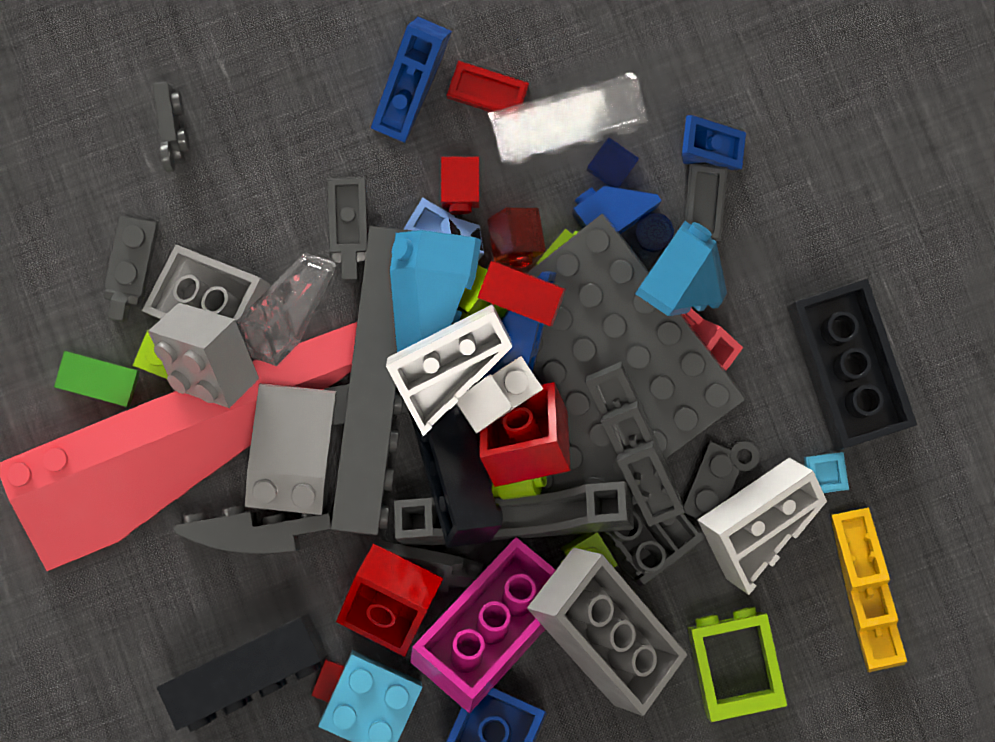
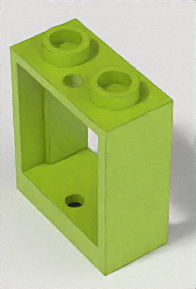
[687,607,787,722]

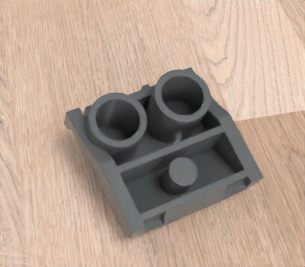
[598,495,706,586]

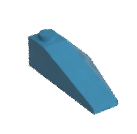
[635,221,727,316]
[390,230,481,352]

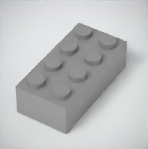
[527,547,687,716]

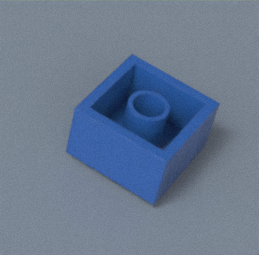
[446,688,547,742]

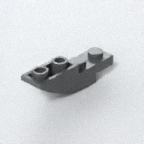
[174,506,333,554]

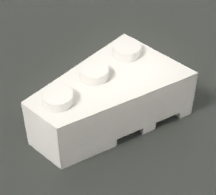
[386,304,512,436]
[698,458,827,595]

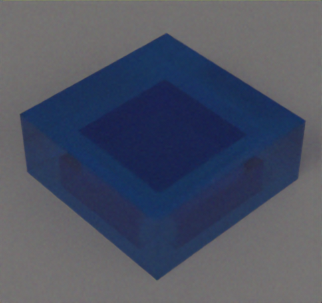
[586,137,639,188]

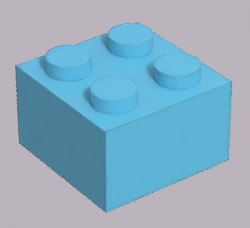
[318,650,423,742]

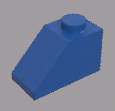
[572,186,662,235]

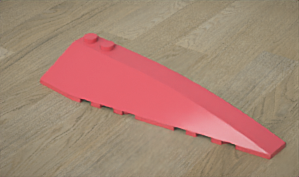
[0,322,357,571]

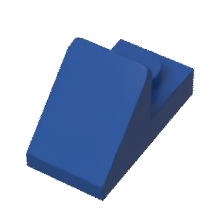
[682,115,746,170]

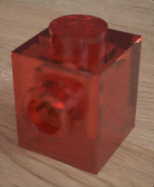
[487,207,546,268]

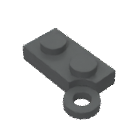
[152,81,189,172]
[683,441,760,519]

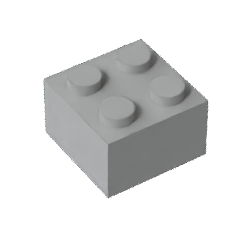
[148,302,259,408]

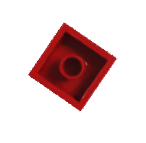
[480,382,570,487]
[336,543,443,657]

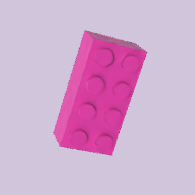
[410,537,556,713]

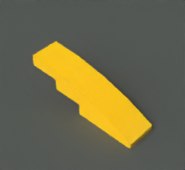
[831,507,907,672]

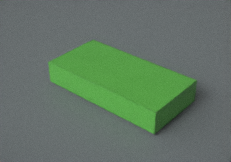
[54,351,140,408]

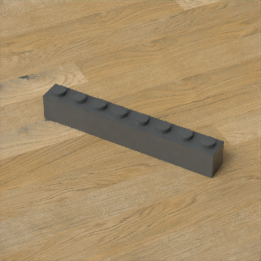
[331,226,412,537]

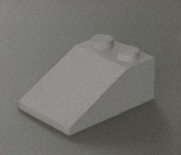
[142,245,283,358]
[245,383,336,515]

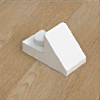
[456,356,543,434]

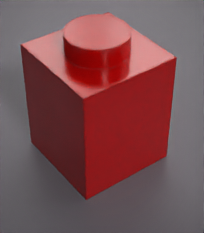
[441,157,479,215]

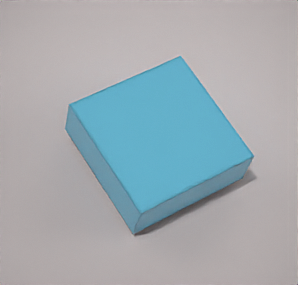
[804,452,849,493]

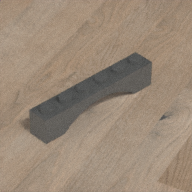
[394,481,634,547]

